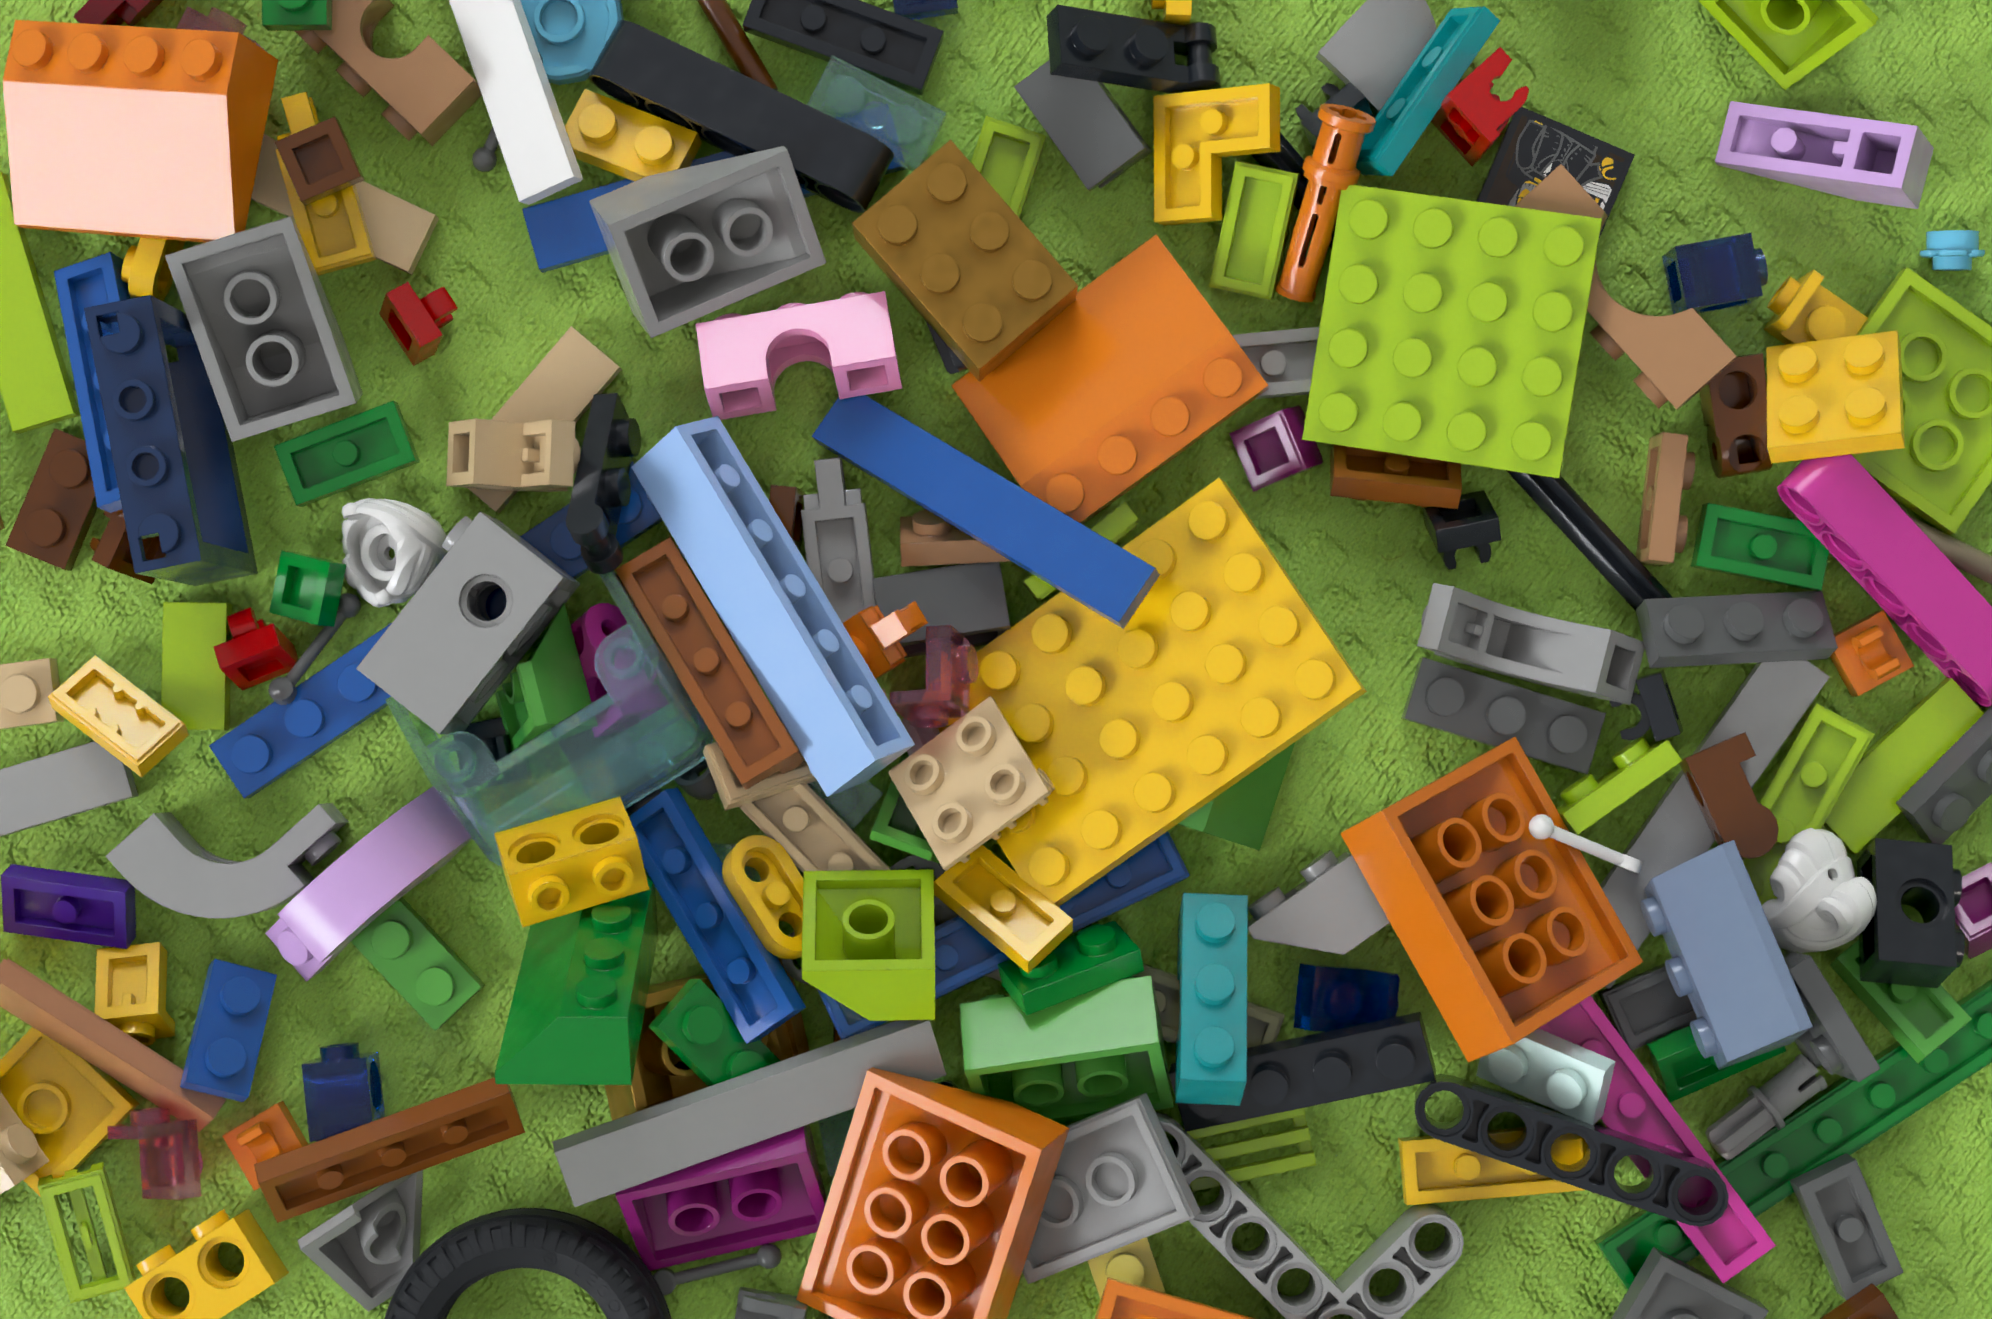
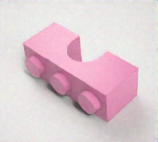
[696,291,902,420]

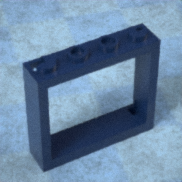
[84,295,258,586]

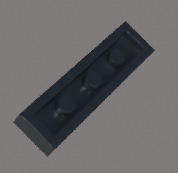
[1169,1012,1436,1132]

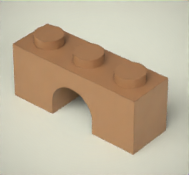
[295,0,482,146]

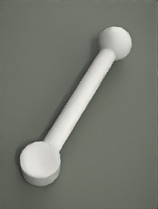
[1528,814,1644,874]

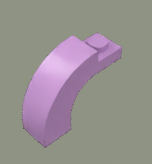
[265,785,477,982]

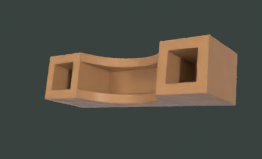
[1514,164,1737,410]

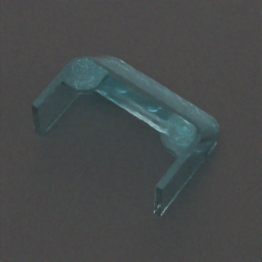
[385,570,713,869]

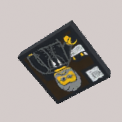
[1476,107,1635,238]

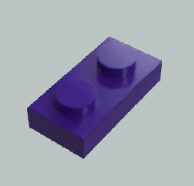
[1,864,136,949]

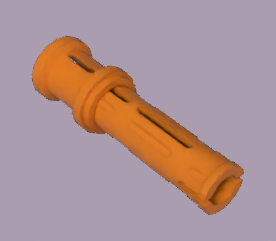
[1275,103,1376,302]

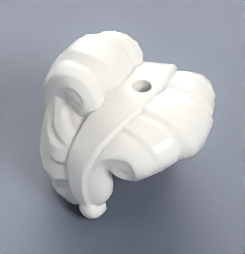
[342,498,448,608]
[1762,828,1877,953]

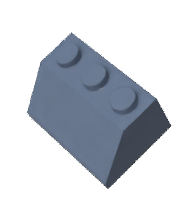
[1640,840,1813,1070]

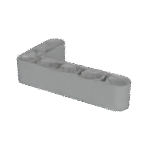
[1155,1112,1464,1319]

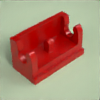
[1431,47,1529,166]

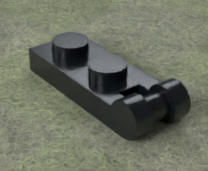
[1046,5,1221,94]
[566,393,641,574]

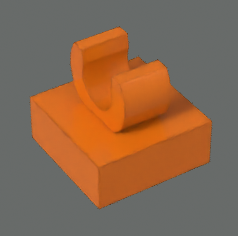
[1830,610,1914,697]
[222,1101,309,1191]

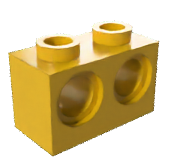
[494,796,650,928]
[124,1209,289,1319]

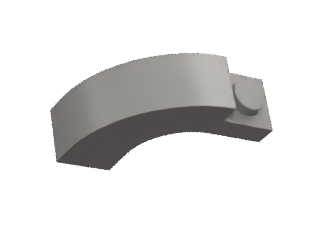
[1417,583,1645,705]
[105,803,349,918]

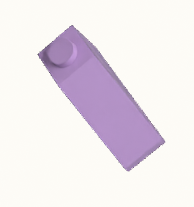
[1715,101,1934,209]

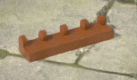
[615,537,804,790]
[254,1077,525,1223]

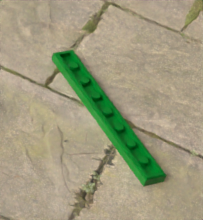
[1594,979,1992,1291]

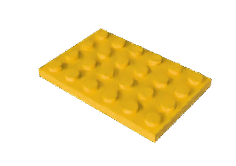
[909,478,1367,907]

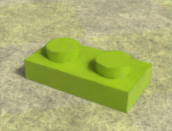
[1557,736,1682,835]

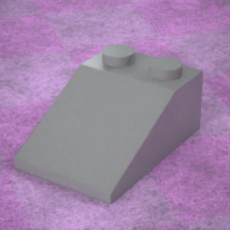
[589,146,826,338]
[165,216,363,442]

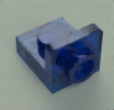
[1293,963,1400,1032]

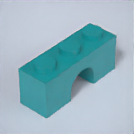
[1175,893,1248,1106]

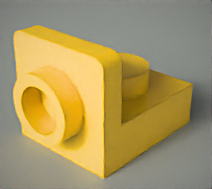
[1764,270,1868,345]
[94,942,175,1046]

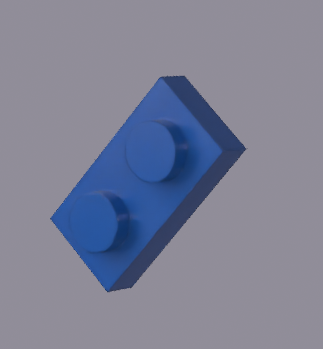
[180,959,277,1102]

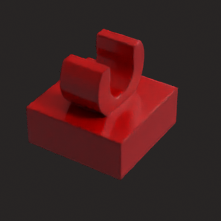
[379,282,458,366]
[213,607,299,691]

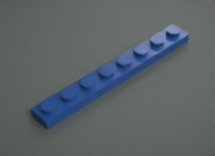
[209,461,663,798]

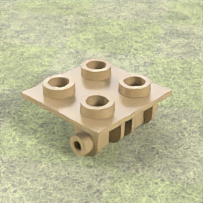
[888,696,1055,871]

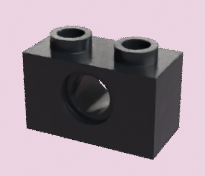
[1857,838,1965,988]

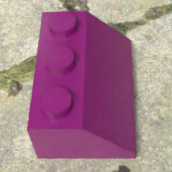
[615,1124,827,1271]

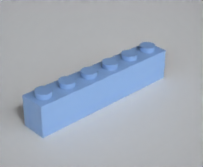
[631,416,915,797]

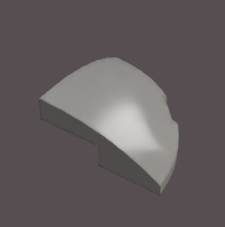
[1316,0,1437,118]

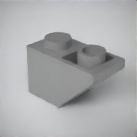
[1248,850,1390,955]

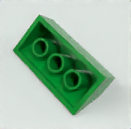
[495,871,658,1085]

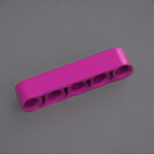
[1777,454,1992,707]

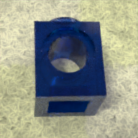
[1662,233,1768,314]
[302,1042,385,1142]

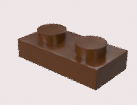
[5,428,98,571]

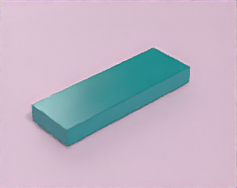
[1356,6,1500,176]

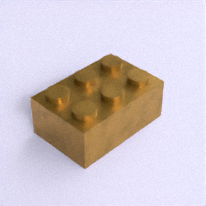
[852,139,1078,382]

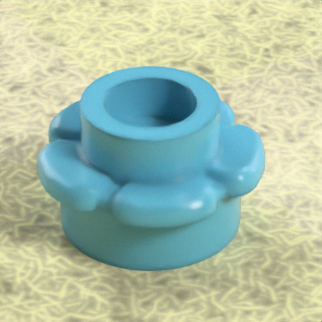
[1920,230,1985,271]

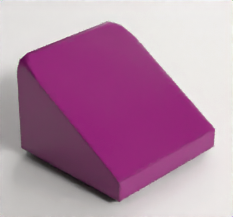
[1229,405,1323,492]
[1955,862,1992,959]

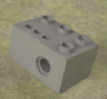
[356,512,580,735]

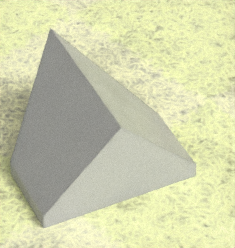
[297,1170,423,1312]

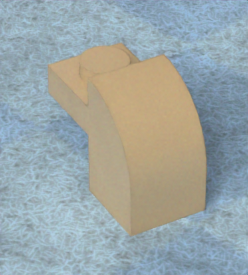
[446,418,580,492]

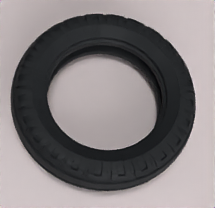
[384,1208,671,1319]

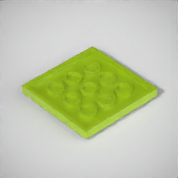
[1302,185,1602,478]

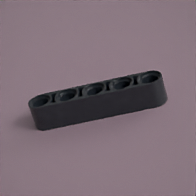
[588,20,894,213]
[1414,1074,1729,1227]

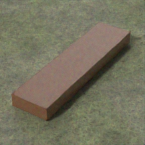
[0,959,226,1132]

